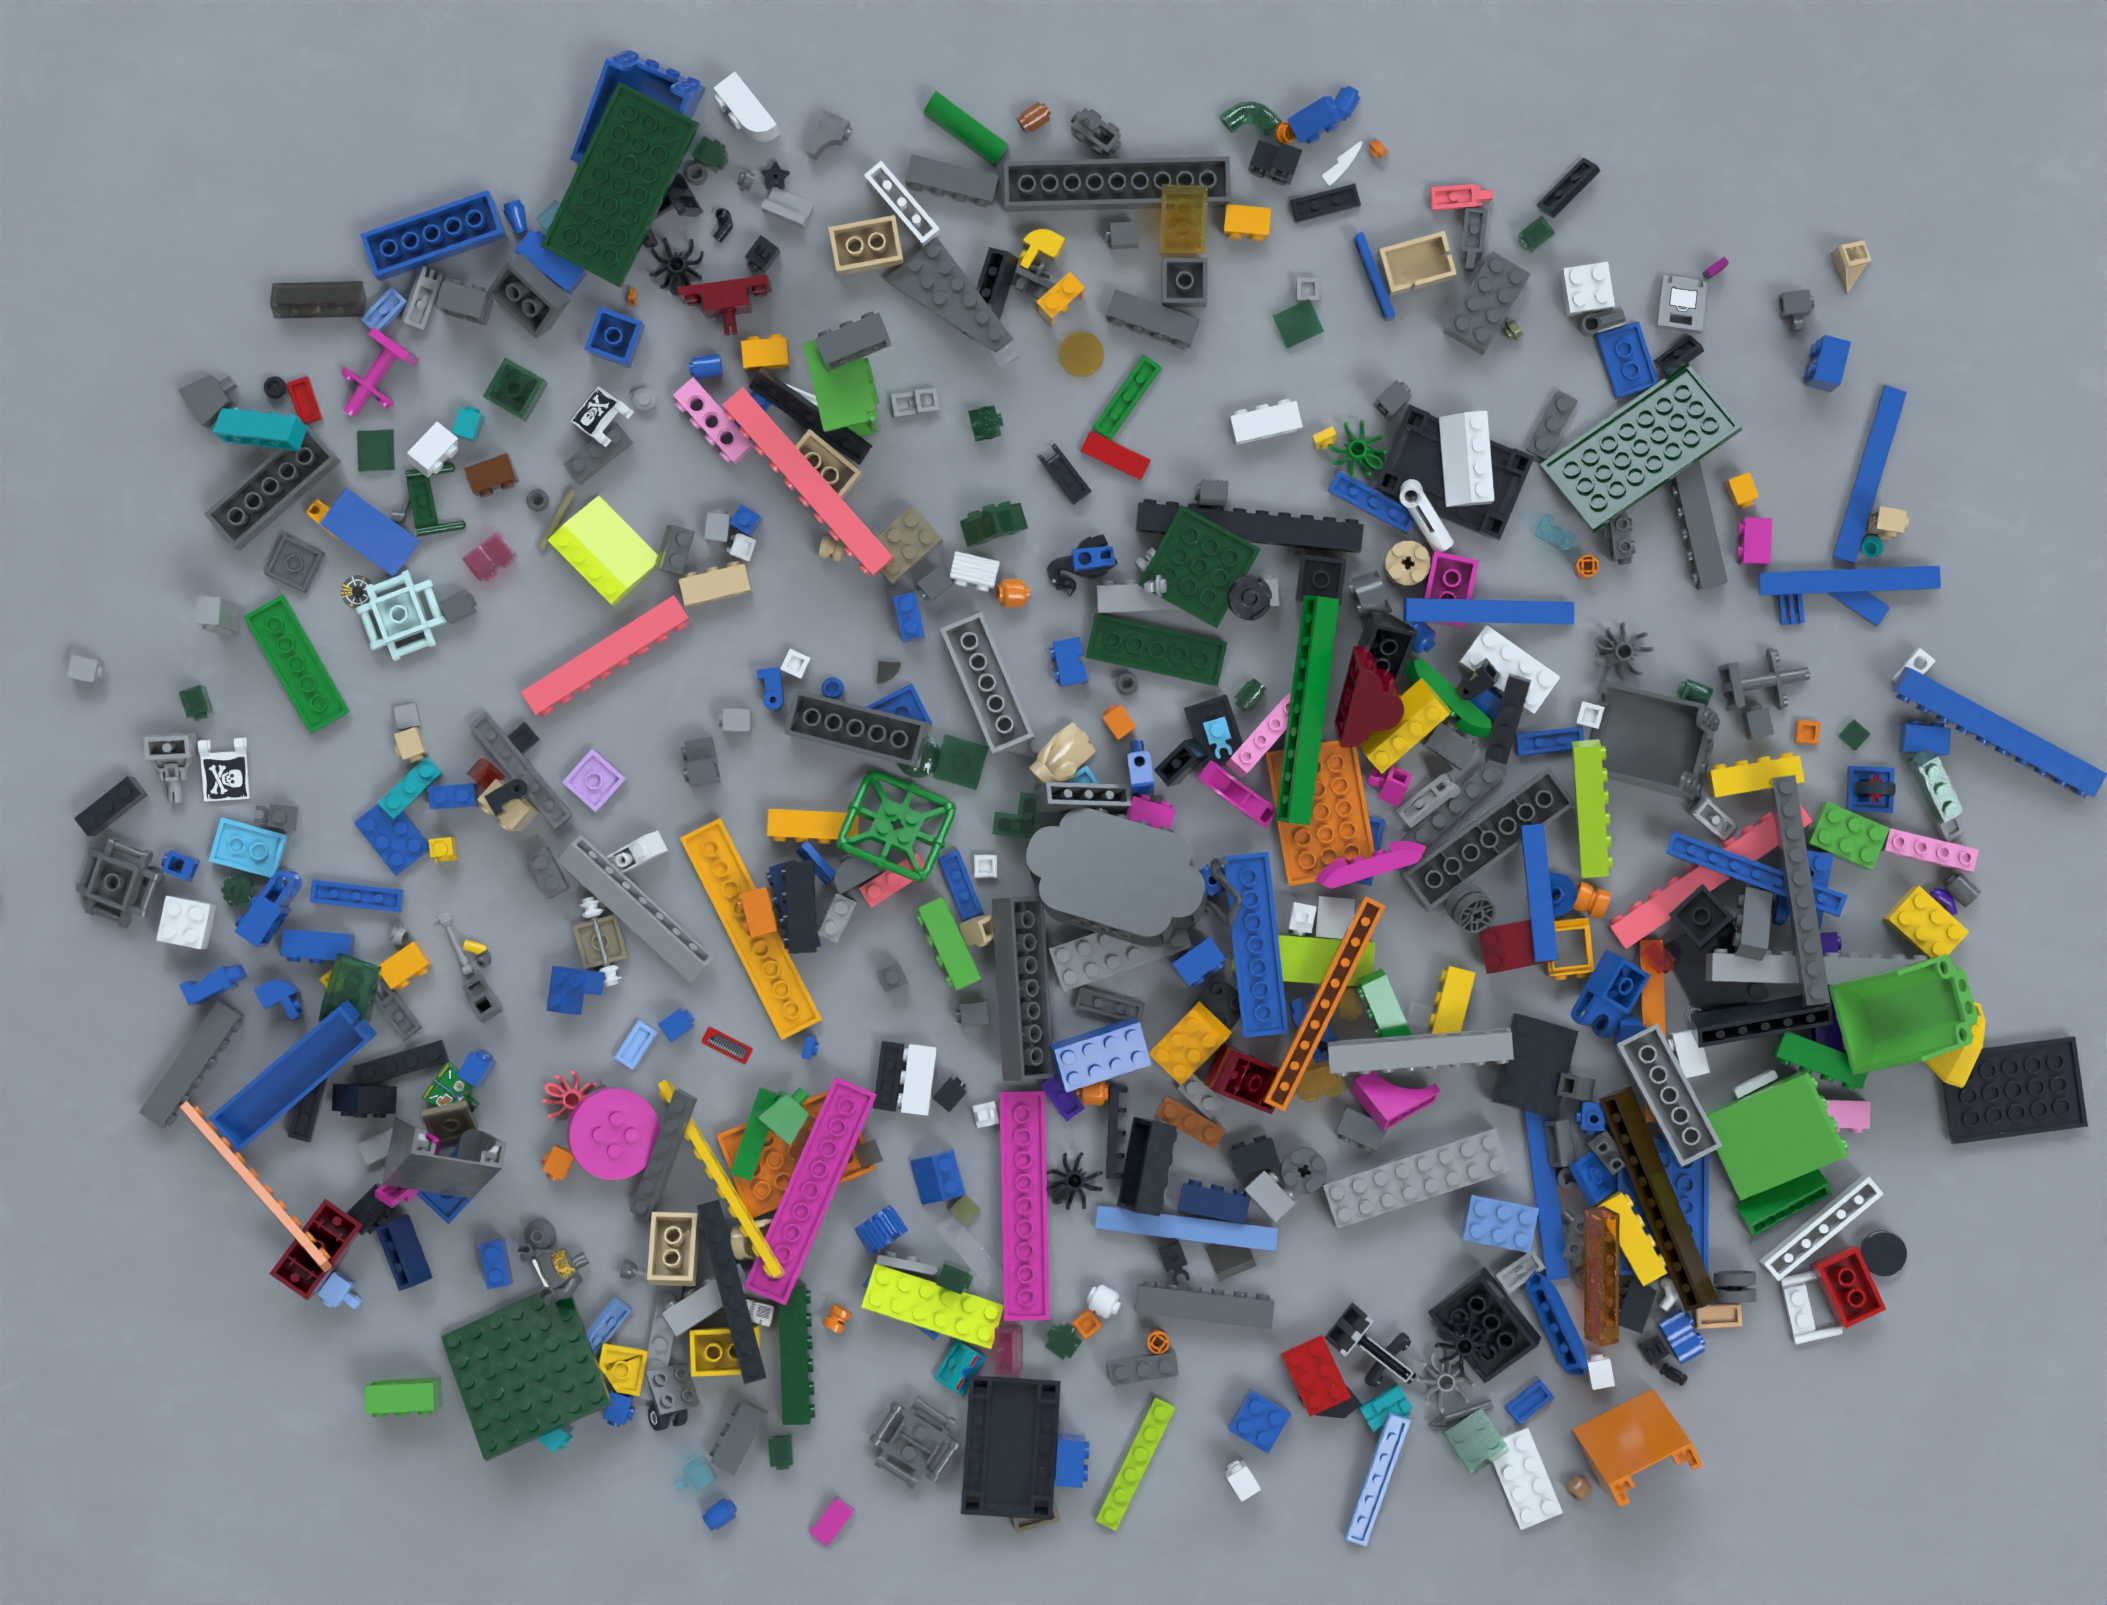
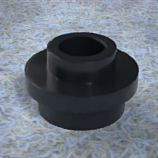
[264,376,287,399]

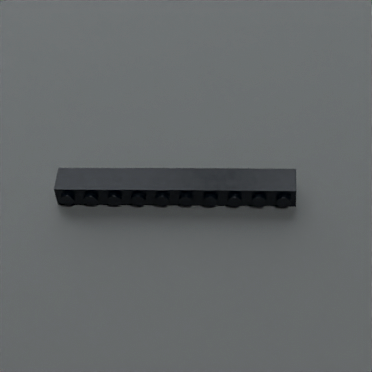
[1136,499,1364,553]

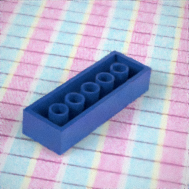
[360,190,507,281]

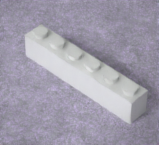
[1759,1175,1883,1281]

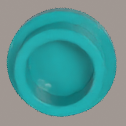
[1861,535,1884,558]

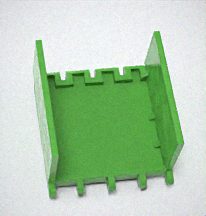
[803,322,881,437]

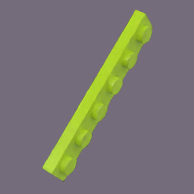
[1095,1397,1176,1531]

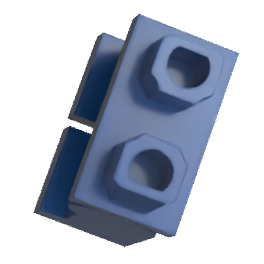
[179,964,248,1005]

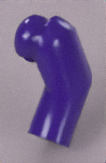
[1929,888,1958,915]

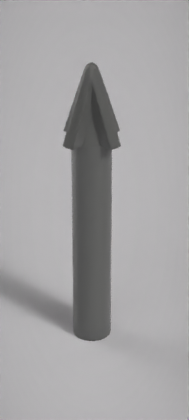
[1428,1399,1494,1427]

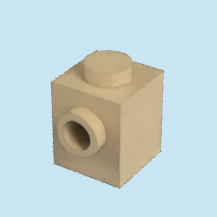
[394,727,428,763]
[959,914,994,947]

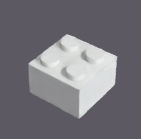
[1560,262,1615,317]
[157,896,217,949]

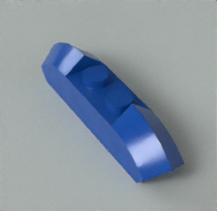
[1526,1271,1588,1375]

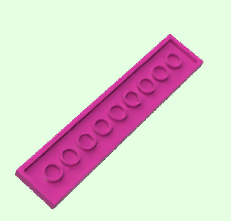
[744,1076,877,1305]
[999,1091,1050,1321]

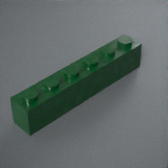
[778,1285,815,1425]

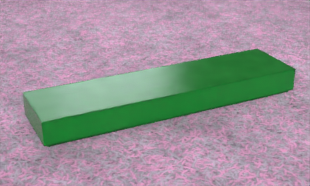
[1092,355,1162,440]
[730,1087,777,1181]

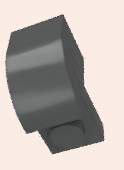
[462,974,503,1023]

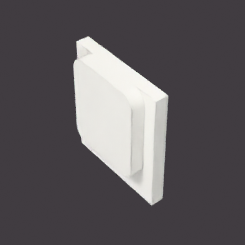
[1316,896,1355,939]

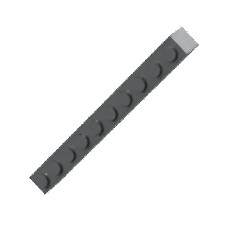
[1769,775,1830,1007]

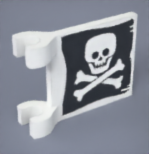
[570,386,634,447]
[198,737,250,802]

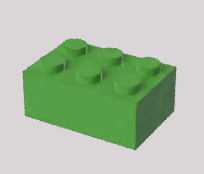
[1805,801,1890,870]
[364,1377,442,1417]

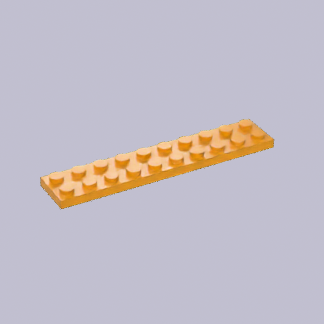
[680,818,823,1040]

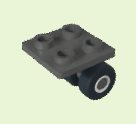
[645,1363,700,1431]

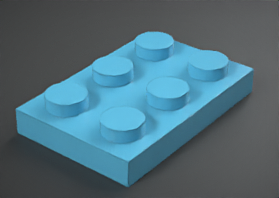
[209,817,288,878]

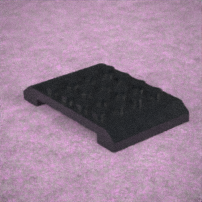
[1374,404,1535,541]
[961,1375,1061,1520]

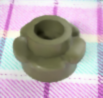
[1503,320,1523,341]

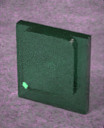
[1273,299,1324,349]
[357,429,395,472]

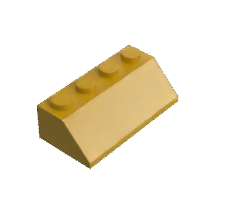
[1359,678,1452,774]

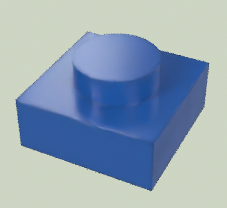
[801,1035,819,1060]

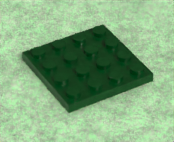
[1138,505,1261,629]

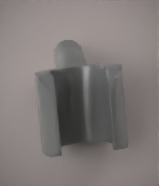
[391,494,410,524]

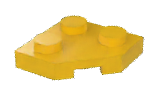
[599,1343,648,1396]

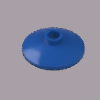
[1549,873,1577,917]

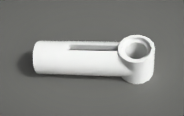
[1400,479,1454,552]

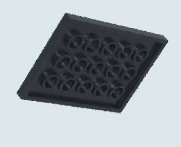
[1942,1036,2088,1144]

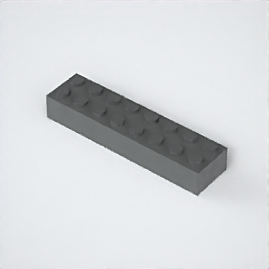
[1400,768,1576,911]
[992,896,1055,1081]

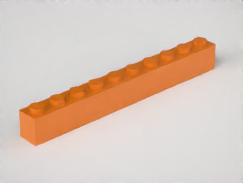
[1263,896,1386,1112]

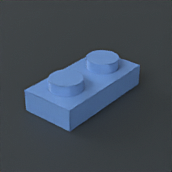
[360,287,407,332]

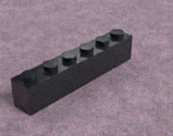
[1690,995,1834,1048]

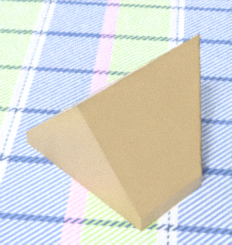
[1831,240,1872,294]

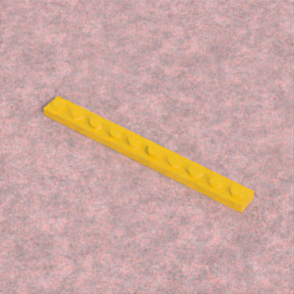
[658,1080,786,1279]

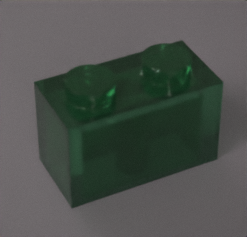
[936,1259,973,1295]

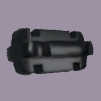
[1659,1363,1688,1386]

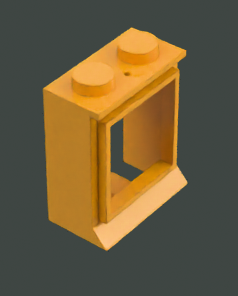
[1035,272,1085,328]
[1545,918,1594,980]

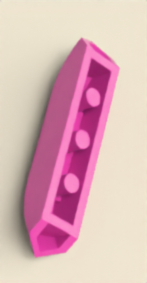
[1315,841,1426,889]

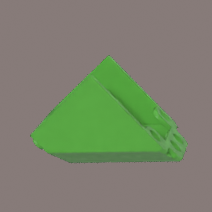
[1829,954,1978,1075]

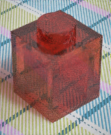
[466,757,505,790]
[1641,939,1676,974]

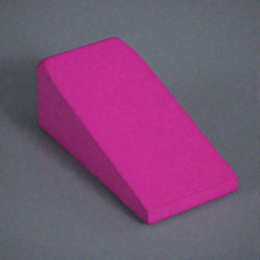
[809,1496,854,1546]

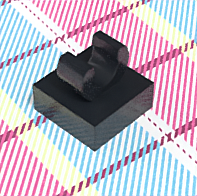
[1637,1333,1670,1366]

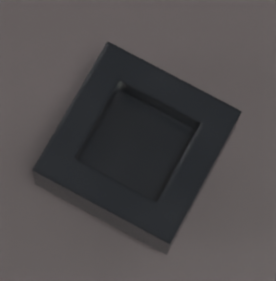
[508,722,541,754]

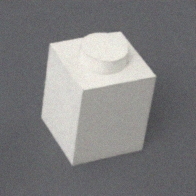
[1587,1354,1615,1390]

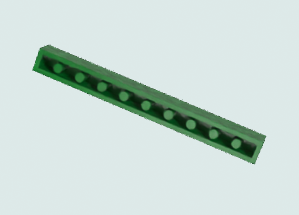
[1275,595,1339,825]

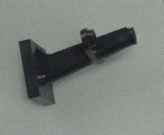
[643,173,703,248]
[1324,1302,1416,1387]

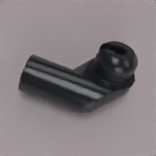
[713,208,733,243]

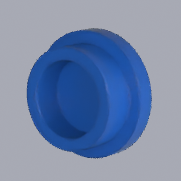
[821,677,844,700]

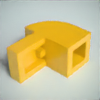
[1018,229,1065,271]

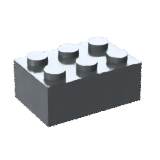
[487,254,570,339]
[815,311,892,372]

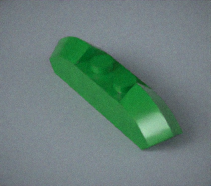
[1405,659,1491,738]

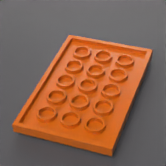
[1265,740,1375,886]
[716,1090,876,1218]

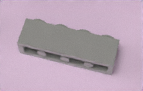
[196,596,242,636]
[662,1264,750,1338]

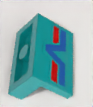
[933,1339,987,1395]

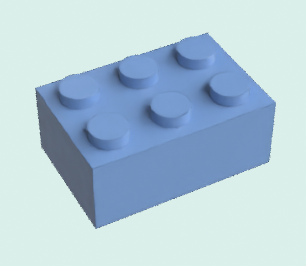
[1460,1193,1539,1253]

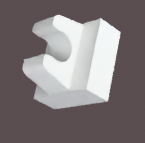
[726,533,756,562]
[972,1101,1000,1128]

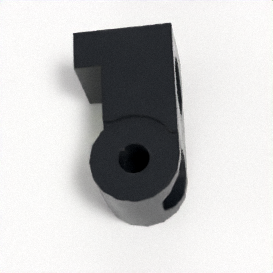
[1456,658,1500,700]
[484,779,530,817]

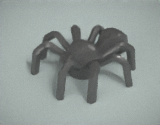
[1595,622,1654,681]

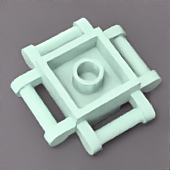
[355,570,447,661]

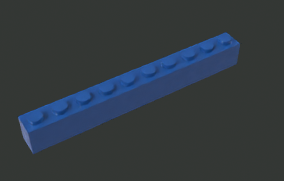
[1892,667,2107,798]

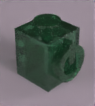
[1045,1322,1082,1360]

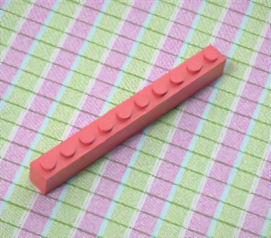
[722,387,894,577]
[1607,804,1813,949]

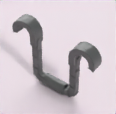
[1202,858,1242,926]

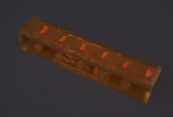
[1584,1206,1620,1347]

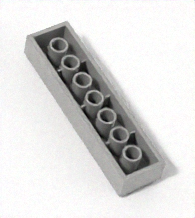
[1322,1127,1510,1229]

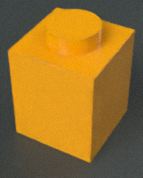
[1724,472,1759,509]

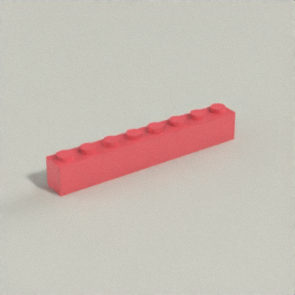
[521,595,691,717]

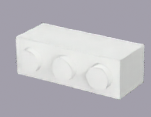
[1229,399,1303,445]
[897,1044,937,1116]

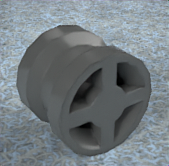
[1556,1166,1578,1190]

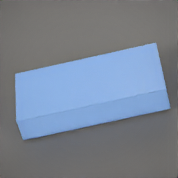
[614,1020,658,1070]

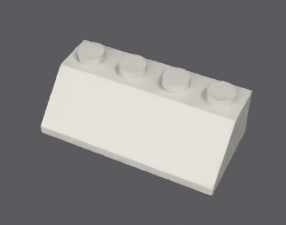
[1439,411,1494,507]

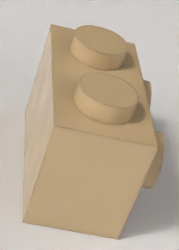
[1866,506,1909,541]

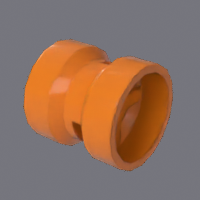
[1574,555,1599,579]
[822,1303,852,1334]
[1147,1329,1170,1354]

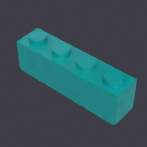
[212,407,308,451]

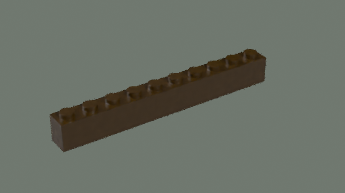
[1599,1086,1717,1312]

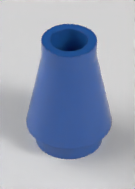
[503,200,528,235]

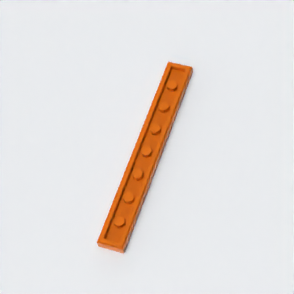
[1639,940,1666,1122]

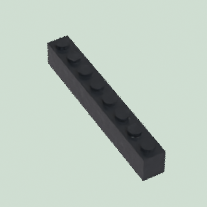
[697,1199,767,1385]

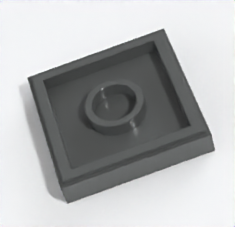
[264,534,326,594]

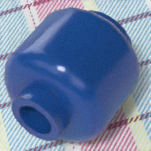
[1408,621,1436,654]

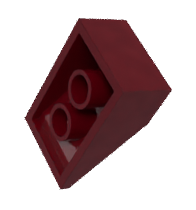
[1478,919,1559,974]

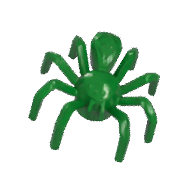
[1328,420,1387,478]

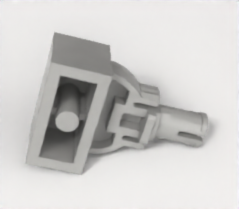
[143,732,197,803]

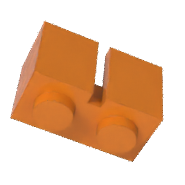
[1102,704,1137,742]
[737,887,779,938]

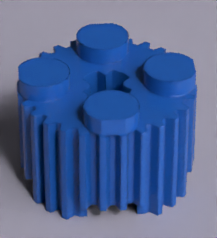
[854,1205,909,1256]

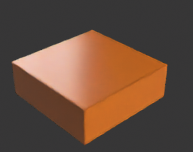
[1794,720,1820,745]
[1071,1309,1103,1340]

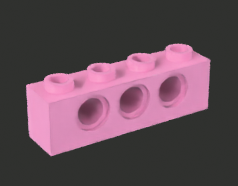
[673,377,754,464]
[1225,693,1291,779]
[1880,828,1979,872]

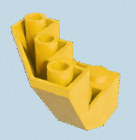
[1924,1002,1986,1088]

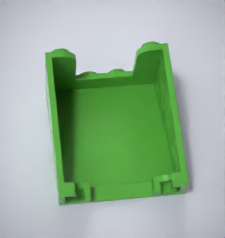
[1705,1070,1849,1201]

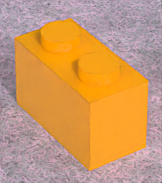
[1223,204,1271,242]
[741,334,790,371]
[376,941,432,991]

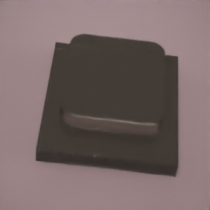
[1205,1244,1257,1281]

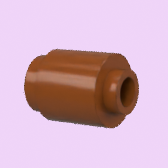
[1017,102,1051,134]

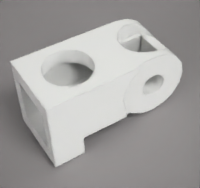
[1892,648,1935,683]

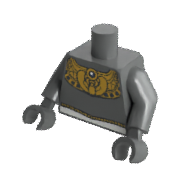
[518,1243,590,1305]

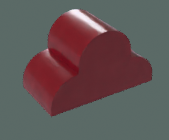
[1334,646,1404,748]
[1203,1043,1278,1115]
[269,1199,363,1301]

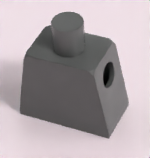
[178,375,237,428]

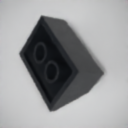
[1357,610,1418,685]

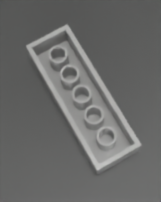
[940,611,1035,756]
[1049,928,1192,992]
[1614,1023,1722,1167]

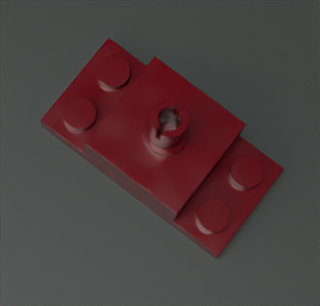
[677,275,772,335]

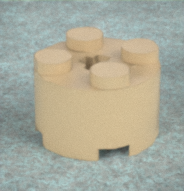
[1383,541,1431,588]

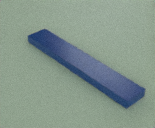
[1520,824,1558,962]

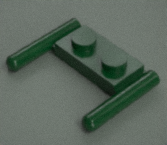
[405,463,466,537]

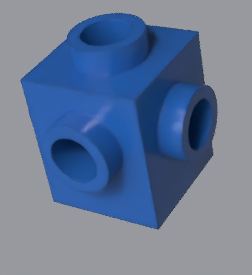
[1199,864,1226,897]
[1575,1101,1608,1135]

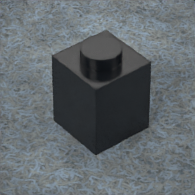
[932,1076,967,1113]

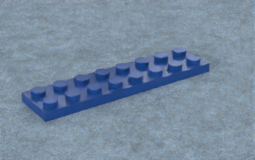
[1223,852,1289,1038]

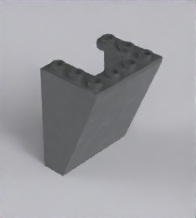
[1591,681,1720,802]
[382,1116,507,1199]

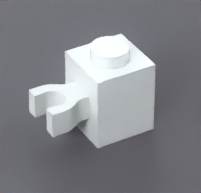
[1288,902,1316,937]

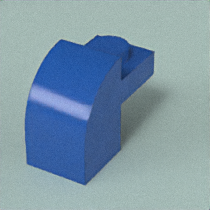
[254,980,304,1021]

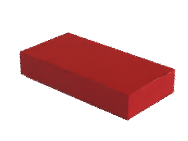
[286,376,323,425]

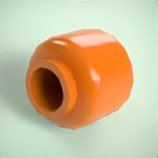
[996,579,1030,608]
[1076,1080,1110,1106]

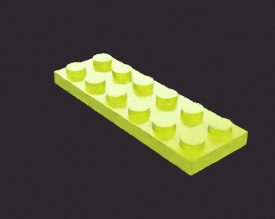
[861,1263,1004,1350]

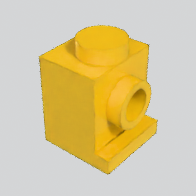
[429,837,458,863]

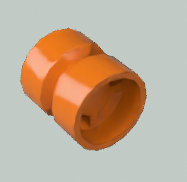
[1572,881,1611,919]

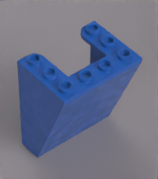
[570,50,706,164]

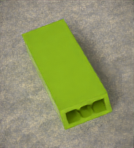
[1231,935,1375,987]

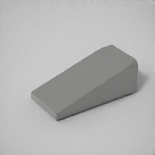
[1687,795,1738,842]

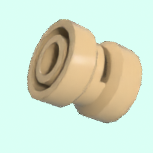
[818,536,845,563]

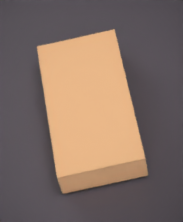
[1695,1303,1742,1329]

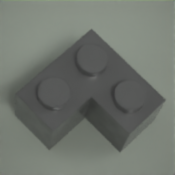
[681,737,721,787]

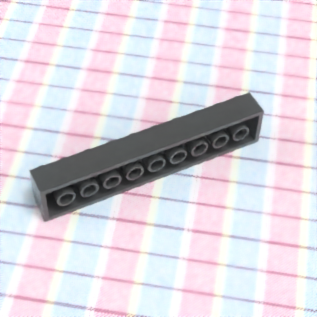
[1004,156,1231,212]

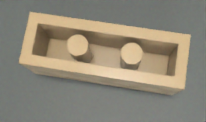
[678,561,753,608]

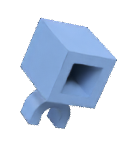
[317,1270,363,1309]

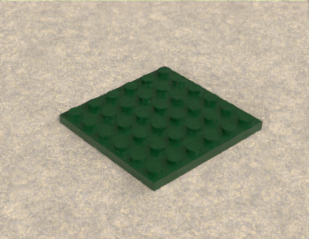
[441,1292,612,1461]

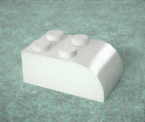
[714,71,780,142]

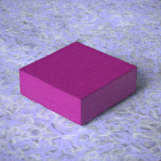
[1702,256,1729,280]

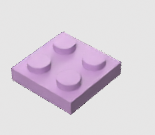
[562,749,626,813]

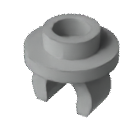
[1144,575,1167,598]

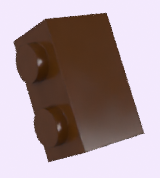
[464,453,519,498]

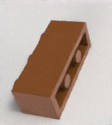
[1154,1095,1225,1150]

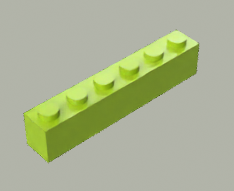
[1572,739,1613,878]

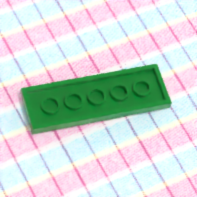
[243,594,351,734]

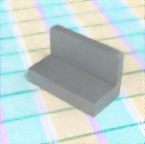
[761,187,814,229]

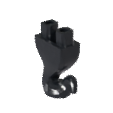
[1046,534,1118,597]

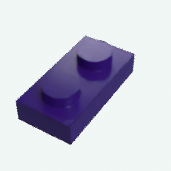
[1040,1073,1085,1122]

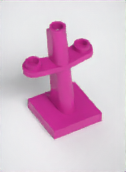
[341,327,419,417]

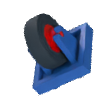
[1846,766,1896,813]

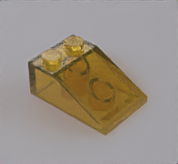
[1158,184,1208,253]

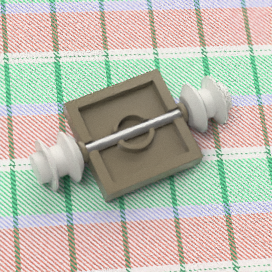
[573,896,629,987]

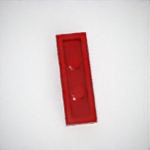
[1080,431,1151,481]

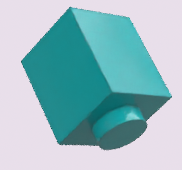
[451,406,485,443]

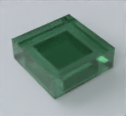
[1838,719,1871,751]

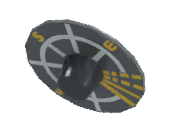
[341,575,372,608]

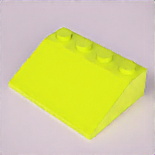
[548,496,658,607]

